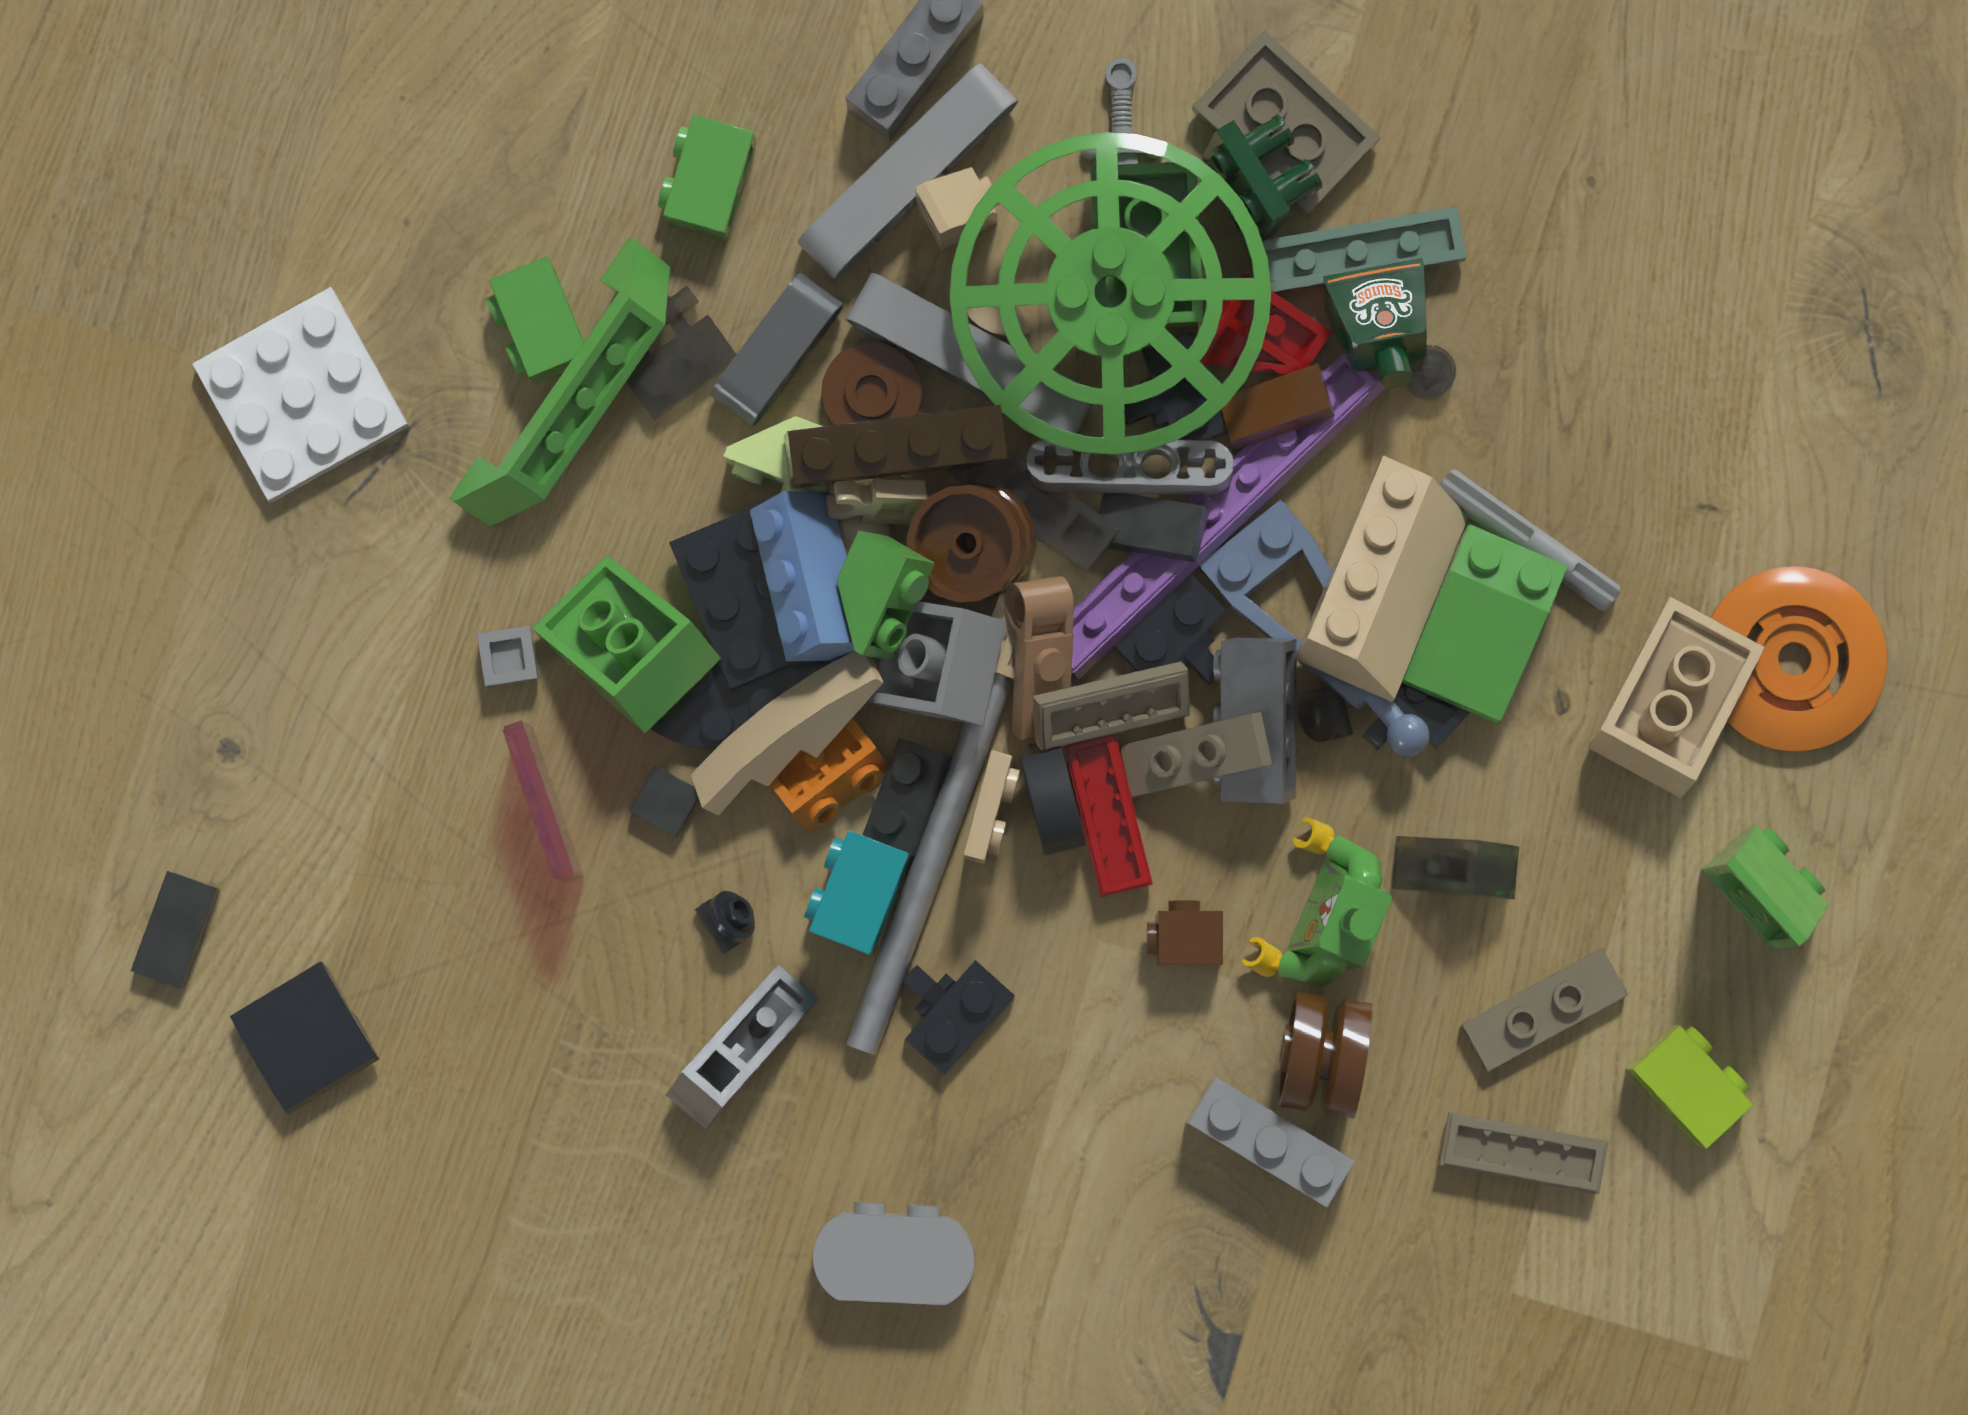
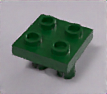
[1202,114,1323,241]

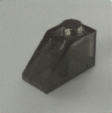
[1391,836,1519,900]

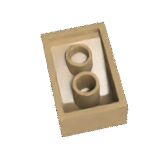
[1587,597,1765,798]

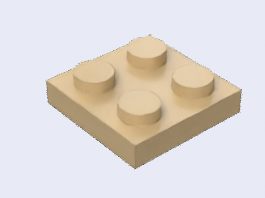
[964,750,1020,864]

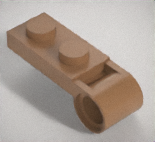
[1004,576,1074,740]

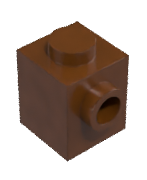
[1146,900,1223,965]

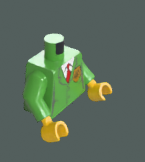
[1241,817,1392,986]

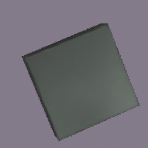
[629,765,699,838]

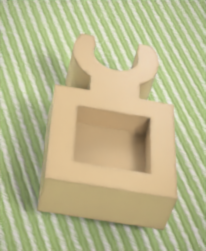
[826,475,927,525]

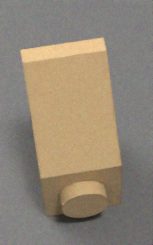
[915,167,1000,252]

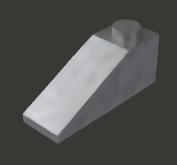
[666,964,818,1129]

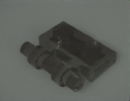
[626,286,736,420]

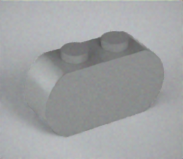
[813,1202,975,1305]

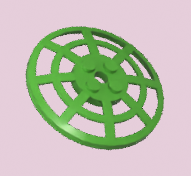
[950,132,1271,455]

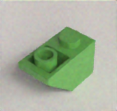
[837,531,935,660]

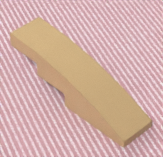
[690,651,883,816]

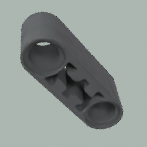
[710,273,844,427]

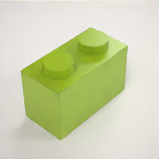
[1626,1025,1753,1149]

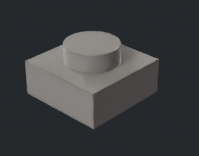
[477,626,540,688]

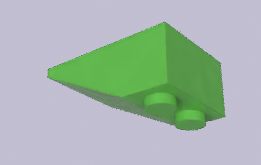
[1401,524,1568,724]
[532,555,721,733]
[1701,825,1829,949]

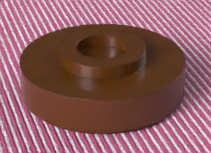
[821,342,922,425]

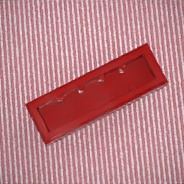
[1063,734,1153,898]

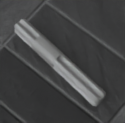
[1439,469,1621,611]

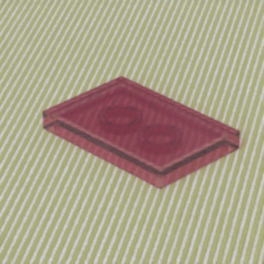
[502,720,584,883]

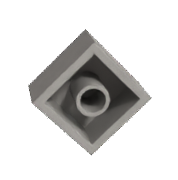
[867,602,1006,726]

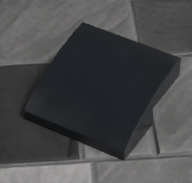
[230,961,379,1114]

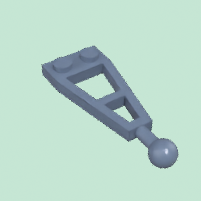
[1199,499,1430,757]

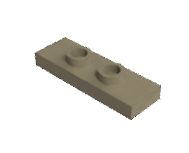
[1032,661,1190,751]
[1120,712,1272,797]
[1461,948,1628,1072]
[1439,1112,1608,1194]

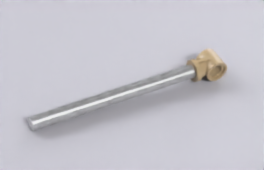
[846,593,1016,1055]

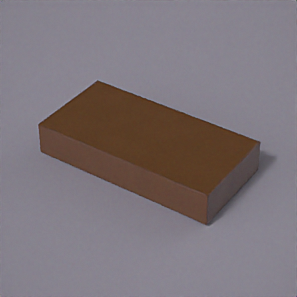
[1221,363,1335,450]

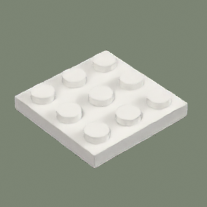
[192,287,409,503]

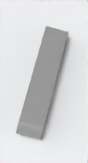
[797,63,1019,280]
[845,273,1094,434]

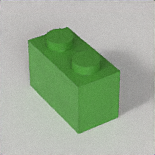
[658,114,757,241]
[486,256,585,385]

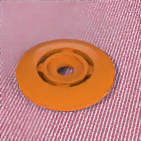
[1710,566,1888,752]

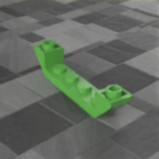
[449,237,670,527]

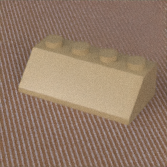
[1295,455,1468,702]

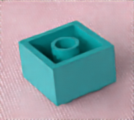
[804,830,911,956]

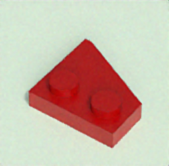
[1199,273,1332,375]

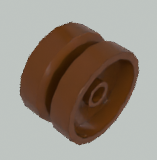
[907,482,1037,602]
[1278,991,1372,1119]

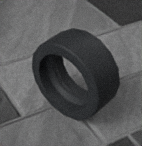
[1021,747,1085,855]

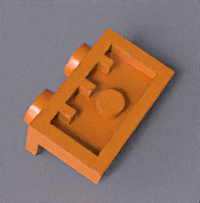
[770,718,889,833]

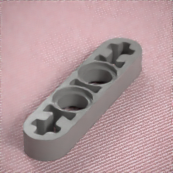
[1026,439,1234,495]

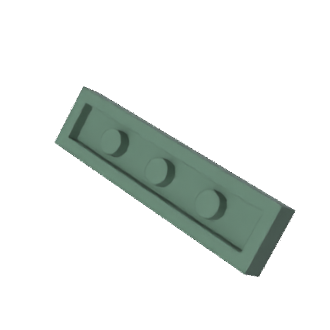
[1249,206,1467,294]

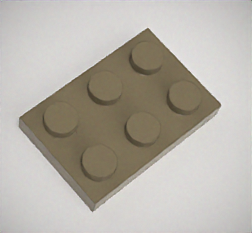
[1192,30,1381,217]

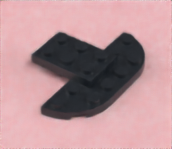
[650,505,874,749]

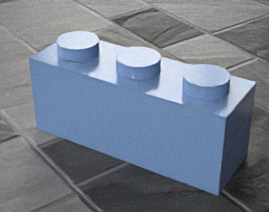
[750,491,854,661]

